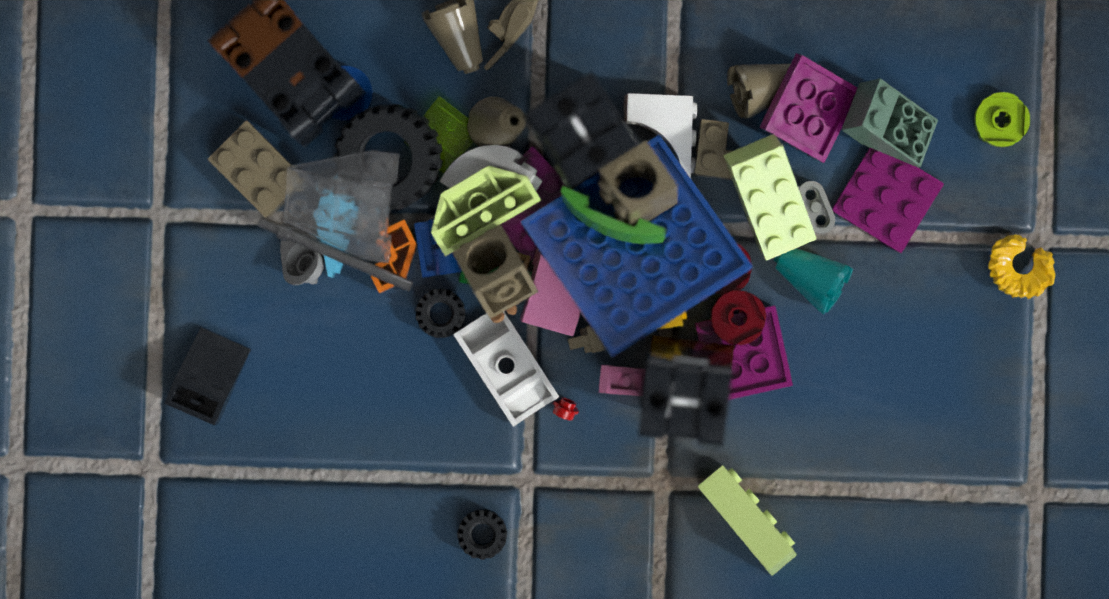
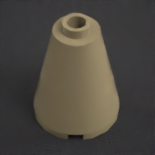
[421,0,483,74]
[727,64,790,119]
[467,97,526,147]

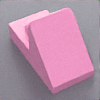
[598,365,646,396]

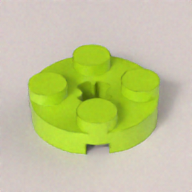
[974,92,1030,147]

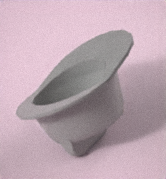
[280,223,325,286]

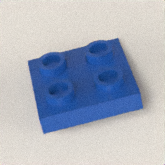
[414,219,463,278]

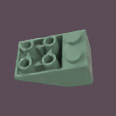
[842,78,938,167]

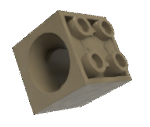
[598,141,677,227]
[452,225,538,319]

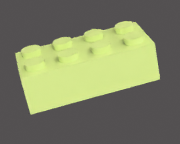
[723,134,817,261]

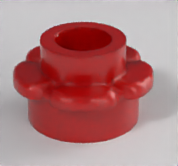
[553,397,579,420]

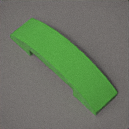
[561,186,665,244]

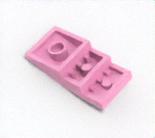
[520,249,581,336]

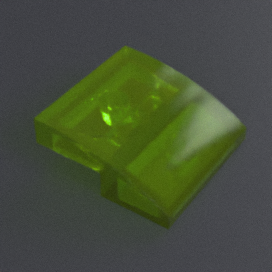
[404,96,473,173]

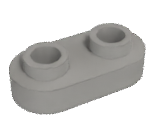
[798,181,835,234]

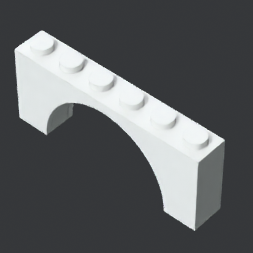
[623,93,697,178]

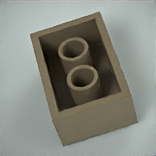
[208,120,307,219]

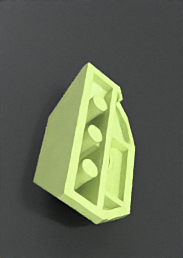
[431,165,541,256]

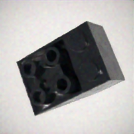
[164,327,251,426]

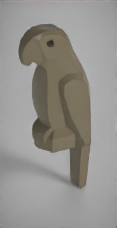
[484,0,539,71]

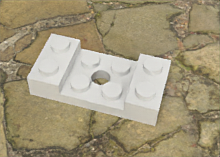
[453,312,559,427]

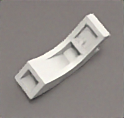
[440,145,542,191]

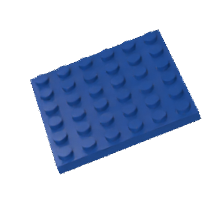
[521,135,752,358]

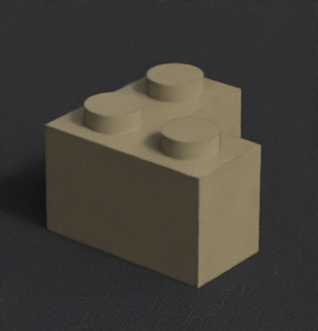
[693,119,732,180]

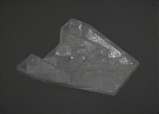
[283,150,399,263]

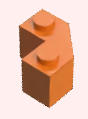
[370,219,417,293]

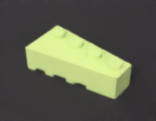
[698,465,797,576]

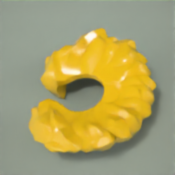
[988,234,1055,299]

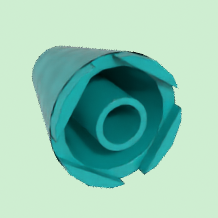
[774,248,853,314]

